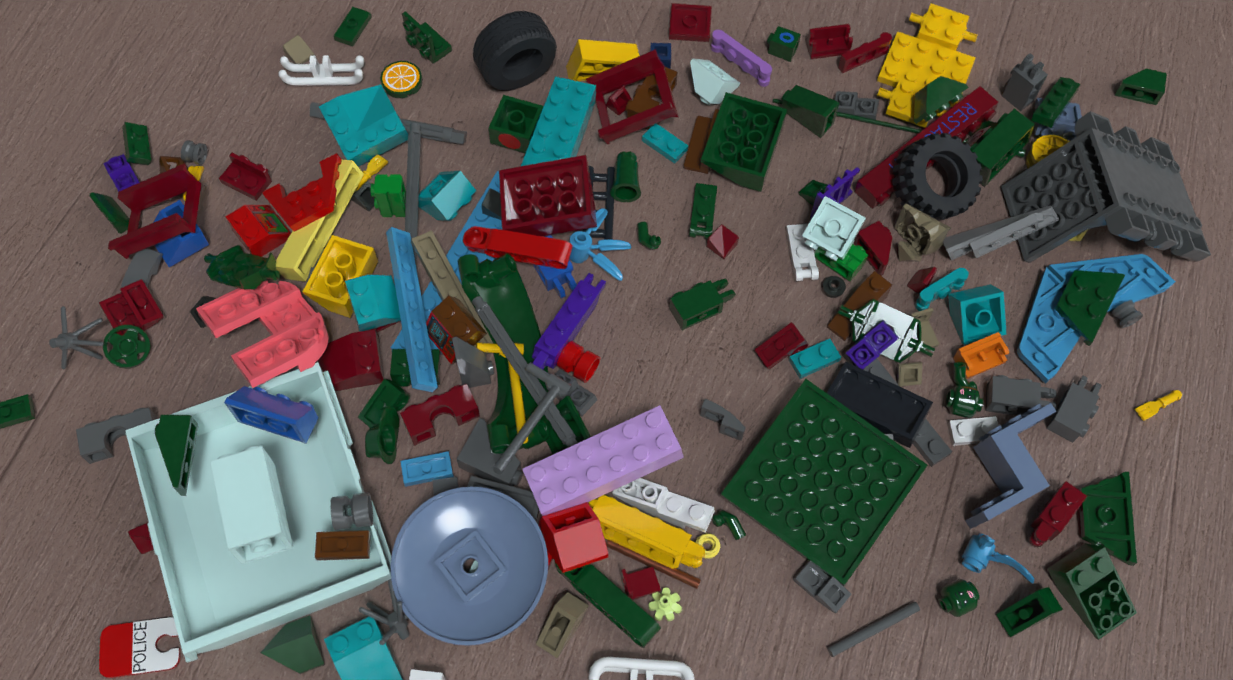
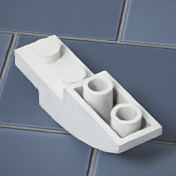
[612,478,715,533]

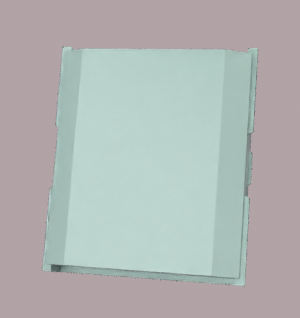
[125,362,391,663]

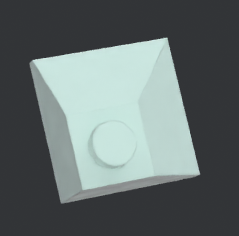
[690,59,740,105]

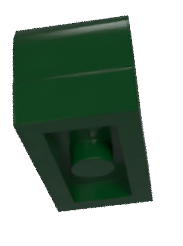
[358,379,410,428]

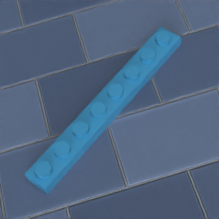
[386,227,438,392]

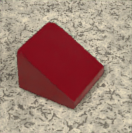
[907,267,937,294]

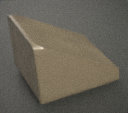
[283,35,315,64]

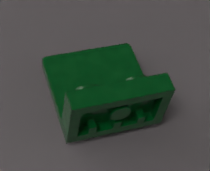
[402,11,452,64]

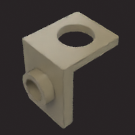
[910,308,939,350]

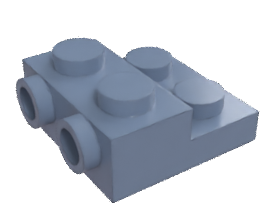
[1034,98,1082,142]

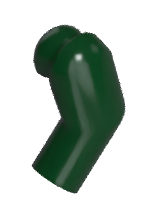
[954,362,977,389]

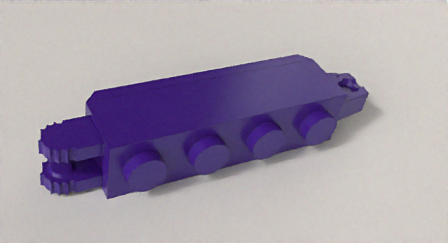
[532,273,606,370]

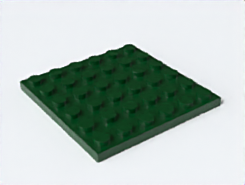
[720,379,928,586]

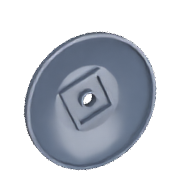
[391,487,548,646]

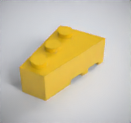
[566,39,639,81]

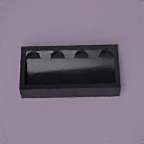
[827,362,933,448]

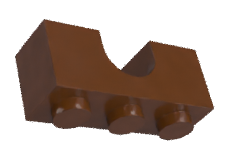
[625,67,678,130]

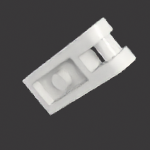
[786,224,819,281]

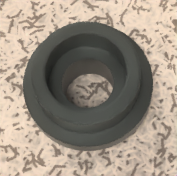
[823,276,846,298]

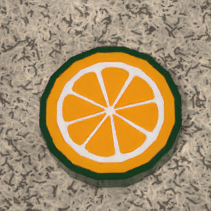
[380,61,423,98]

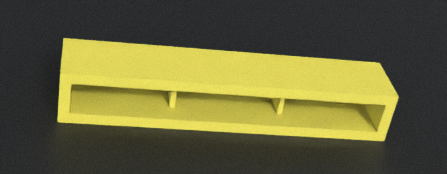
[276,160,364,282]

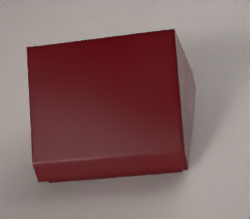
[606,85,632,115]

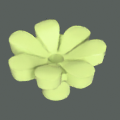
[648,587,682,621]

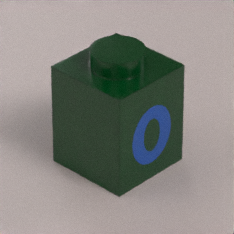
[767,26,801,62]

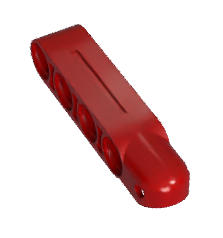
[463,226,573,269]

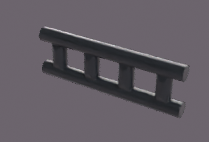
[582,166,615,240]

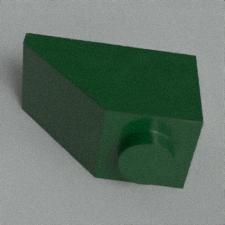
[1115,69,1167,105]
[996,587,1063,638]

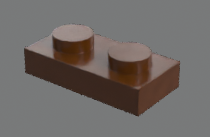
[315,530,371,561]

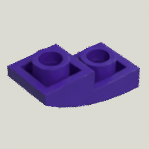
[103,154,140,192]
[846,320,899,369]

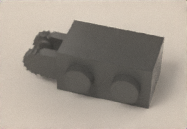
[1002,53,1048,111]
[986,375,1056,416]
[1047,375,1102,443]

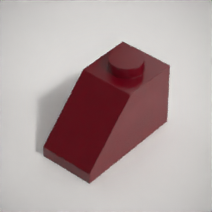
[854,220,893,276]

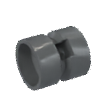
[330,492,373,531]

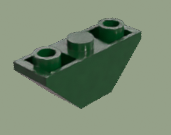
[914,76,969,124]

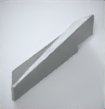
[943,206,1059,260]

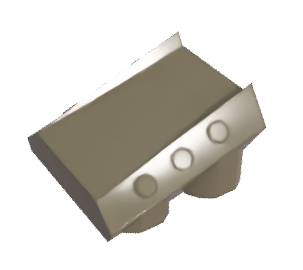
[894,204,951,256]

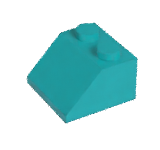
[418,171,477,221]
[345,275,401,332]
[948,284,1007,344]

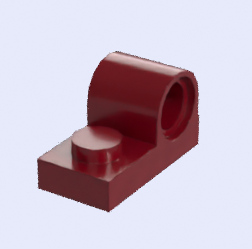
[755,322,808,370]

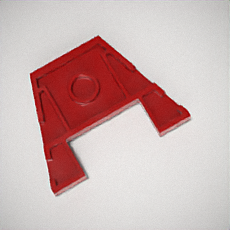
[262,153,342,232]

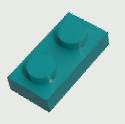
[642,123,689,164]
[789,338,842,379]

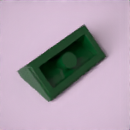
[90,192,130,234]

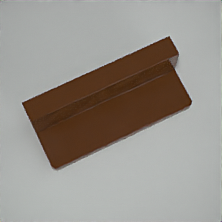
[683,109,719,174]

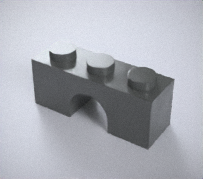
[76,408,158,464]

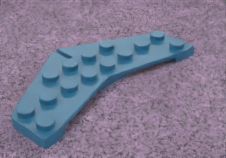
[1017,254,1176,384]

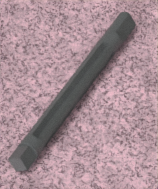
[309,102,467,144]

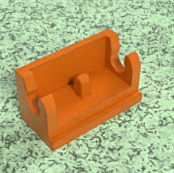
[953,332,1009,379]

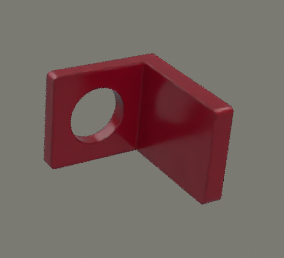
[621,567,661,600]

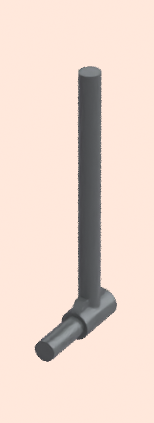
[493,362,572,474]

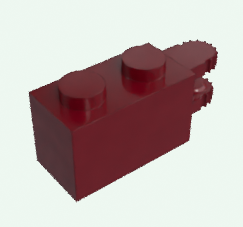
[1029,481,1087,548]

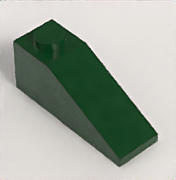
[155,415,198,496]

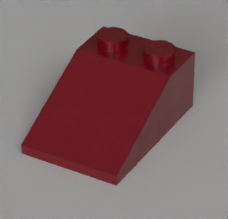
[315,329,385,391]

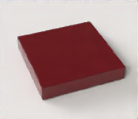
[669,3,712,42]

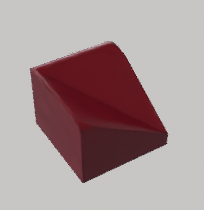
[707,224,739,259]
[128,522,154,554]

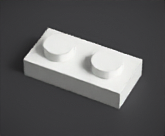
[947,416,999,446]

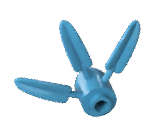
[569,208,631,281]
[962,533,1034,584]

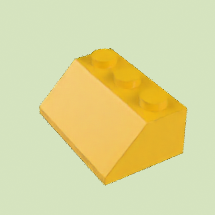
[302,235,378,318]

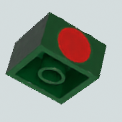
[488,95,544,153]

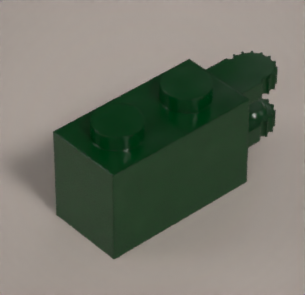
[669,278,736,331]

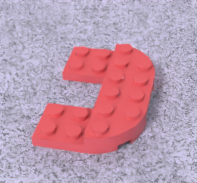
[196,280,329,388]

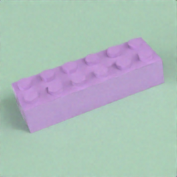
[523,406,684,516]

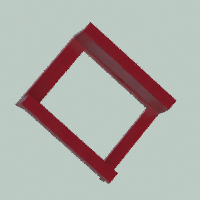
[586,50,679,145]
[108,164,202,259]

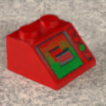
[225,205,291,257]

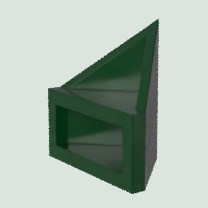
[260,615,325,674]

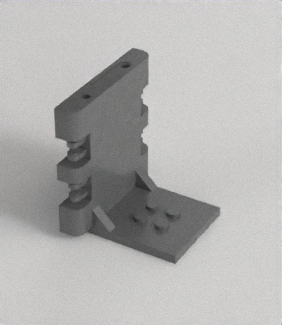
[1002,111,1211,263]

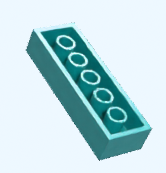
[521,76,596,166]

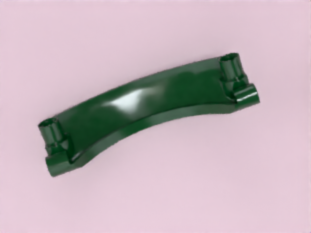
[457,254,550,454]

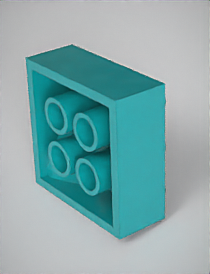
[319,84,408,167]

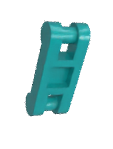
[915,268,969,311]

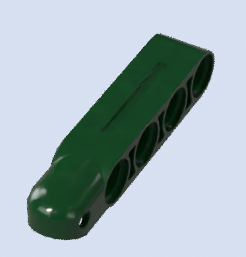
[555,562,661,648]

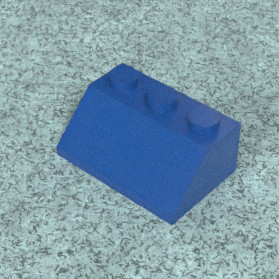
[224,386,318,443]

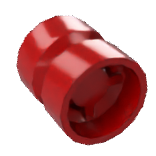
[557,341,601,383]

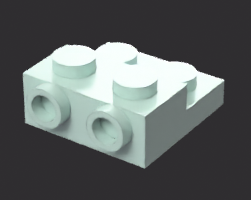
[802,196,866,261]

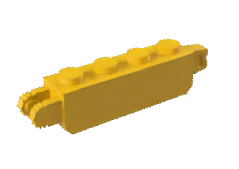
[587,495,705,569]

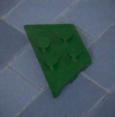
[1054,270,1125,346]
[1079,472,1137,566]

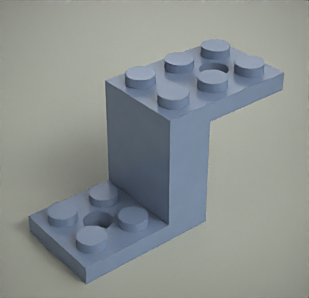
[965,403,1056,529]

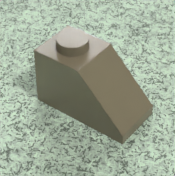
[536,592,589,658]

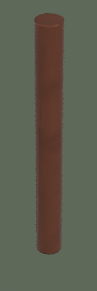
[606,540,701,589]

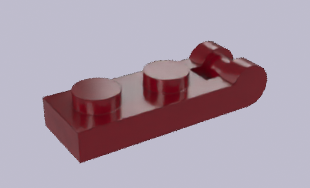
[838,32,892,74]

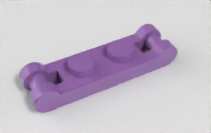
[711,30,772,87]

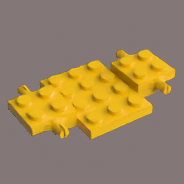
[877,3,978,128]

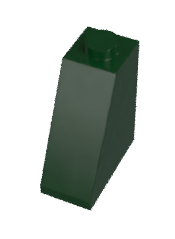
[781,85,839,138]

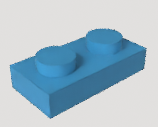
[400,451,454,487]

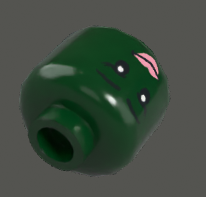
[945,385,983,418]
[939,579,980,617]

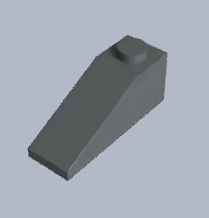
[452,337,494,388]

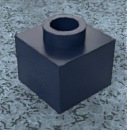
[650,43,671,69]

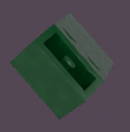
[1048,543,1137,640]

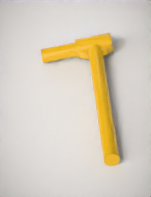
[475,343,528,444]

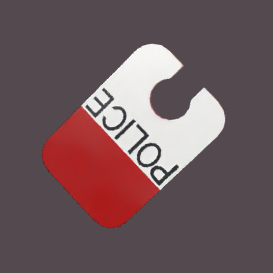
[99,617,180,678]

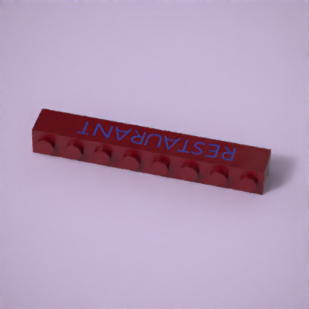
[854,86,999,209]

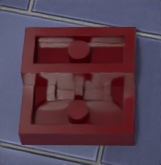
[99,279,164,335]

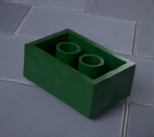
[970,108,1035,188]

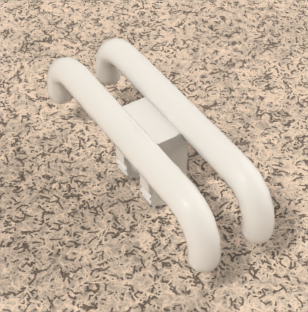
[278,55,364,86]
[589,657,695,680]

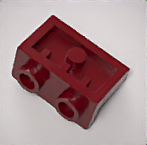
[219,152,272,201]

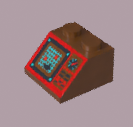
[426,295,487,365]

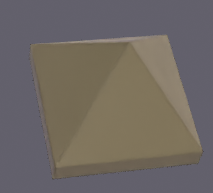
[898,241,922,262]
[898,362,922,387]

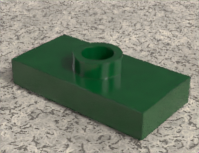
[334,6,372,47]

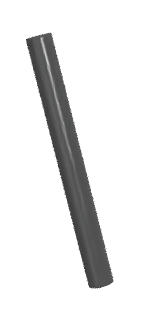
[827,602,920,657]

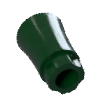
[610,151,641,202]

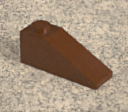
[827,271,892,342]

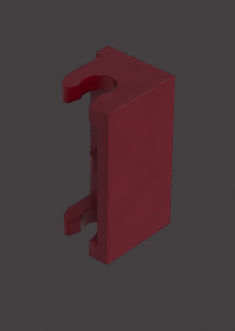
[806,24,853,59]

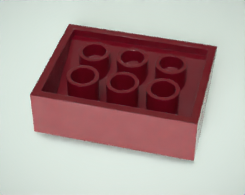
[499,155,597,236]

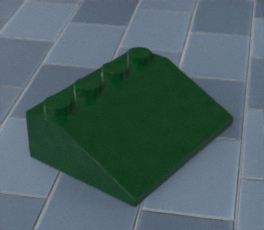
[701,92,787,192]

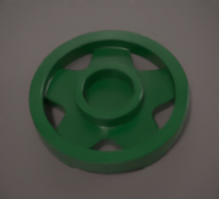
[103,325,150,369]

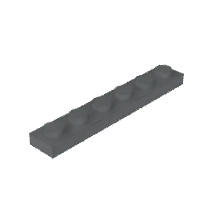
[844,353,952,467]

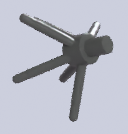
[49,306,104,369]
[359,579,410,645]

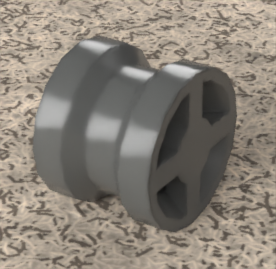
[181,140,208,165]
[1112,300,1143,328]

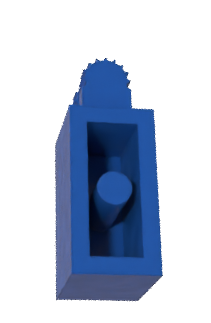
[532,235,577,298]

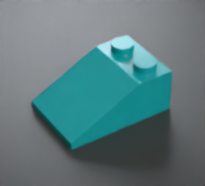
[324,617,403,680]

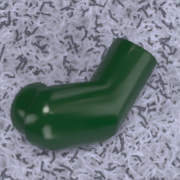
[637,222,661,250]
[712,510,746,540]

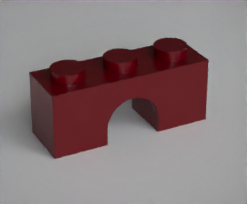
[400,384,480,446]

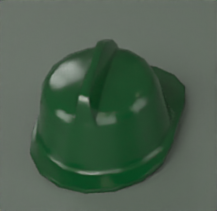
[365,406,399,464]

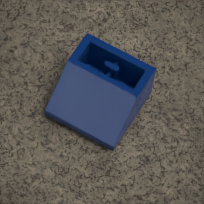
[153,200,209,267]

